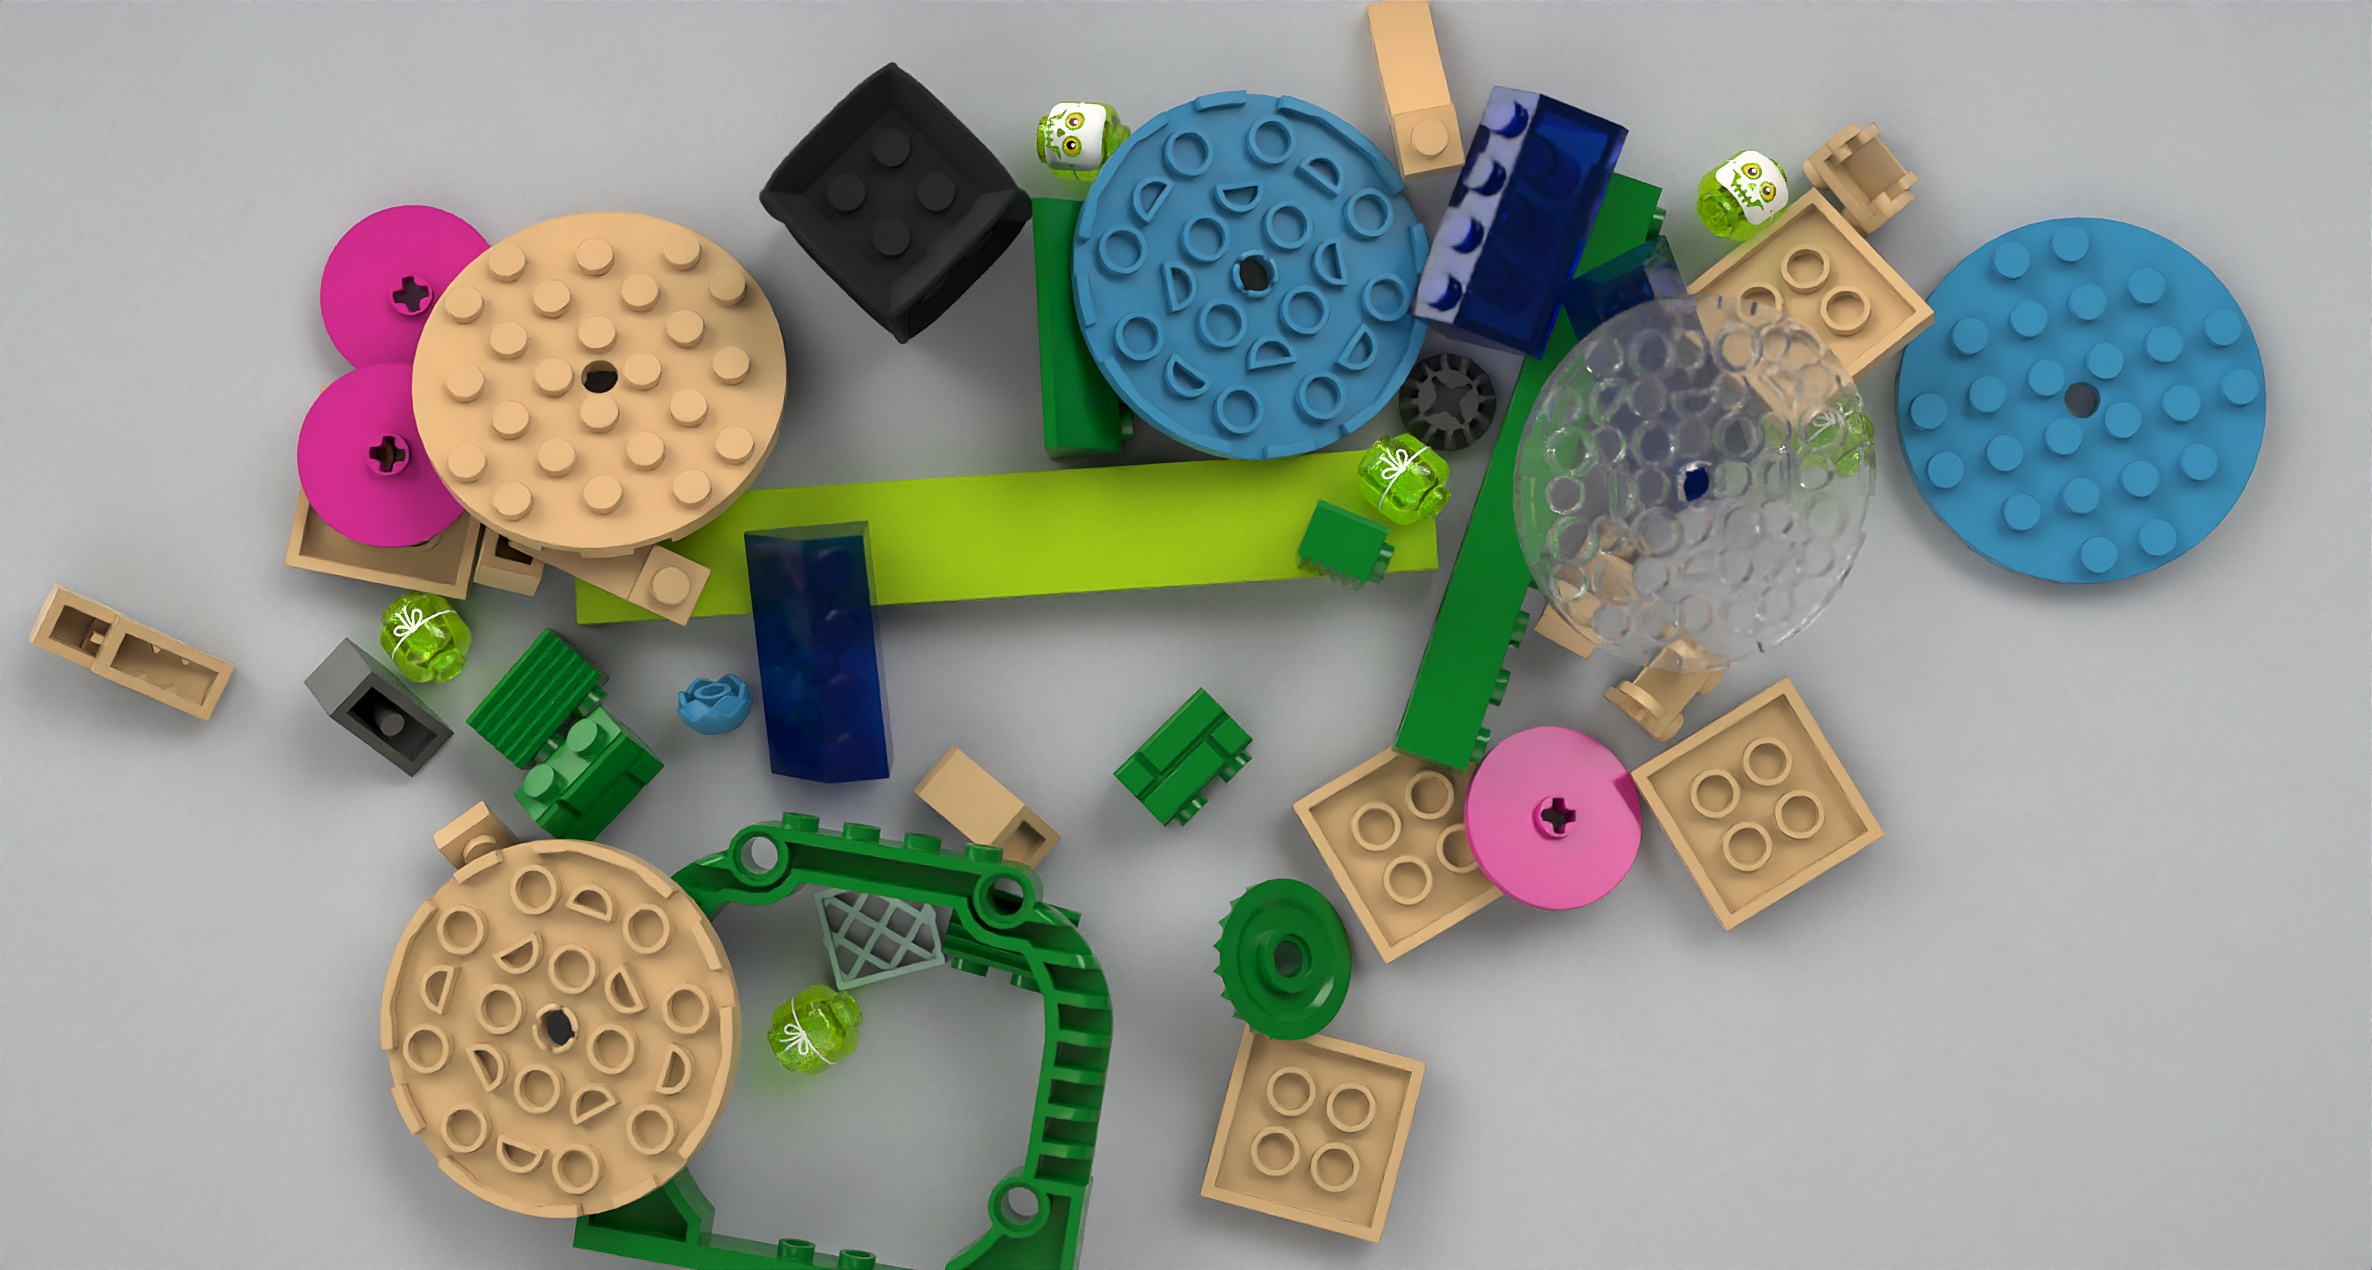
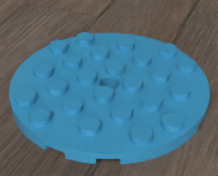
[1071,90,1433,461]
[1894,217,2266,585]

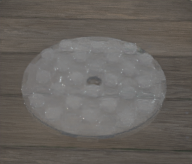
[1513,294,1876,673]

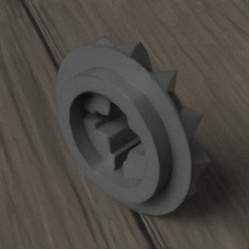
[1398,352,1497,451]

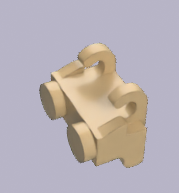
[1803,122,1920,239]
[1602,621,1724,743]

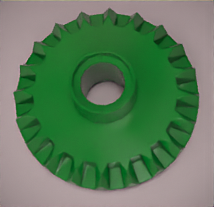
[1213,878,1352,1041]

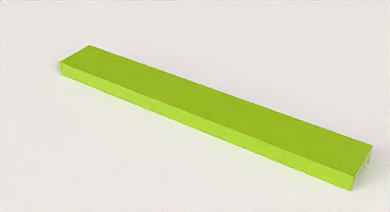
[575,446,1439,626]

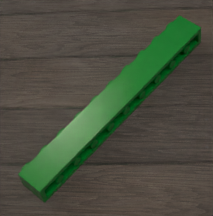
[1391,165,1666,775]

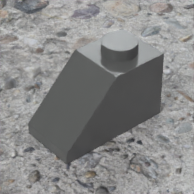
[304,637,454,777]

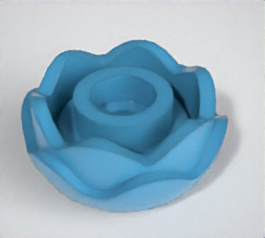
[677,674,753,735]

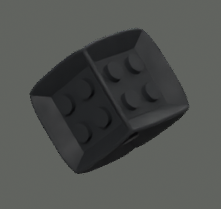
[759,62,1032,344]

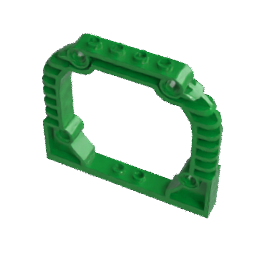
[573,812,1114,1270]

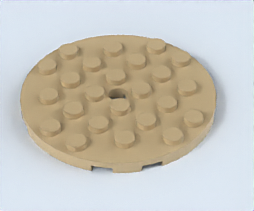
[412,212,788,558]
[380,839,742,1218]

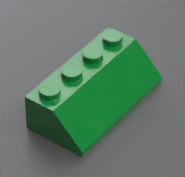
[1031,197,1134,459]

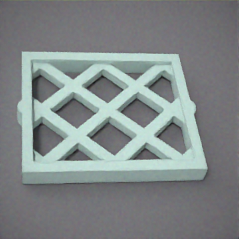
[814,888,947,991]

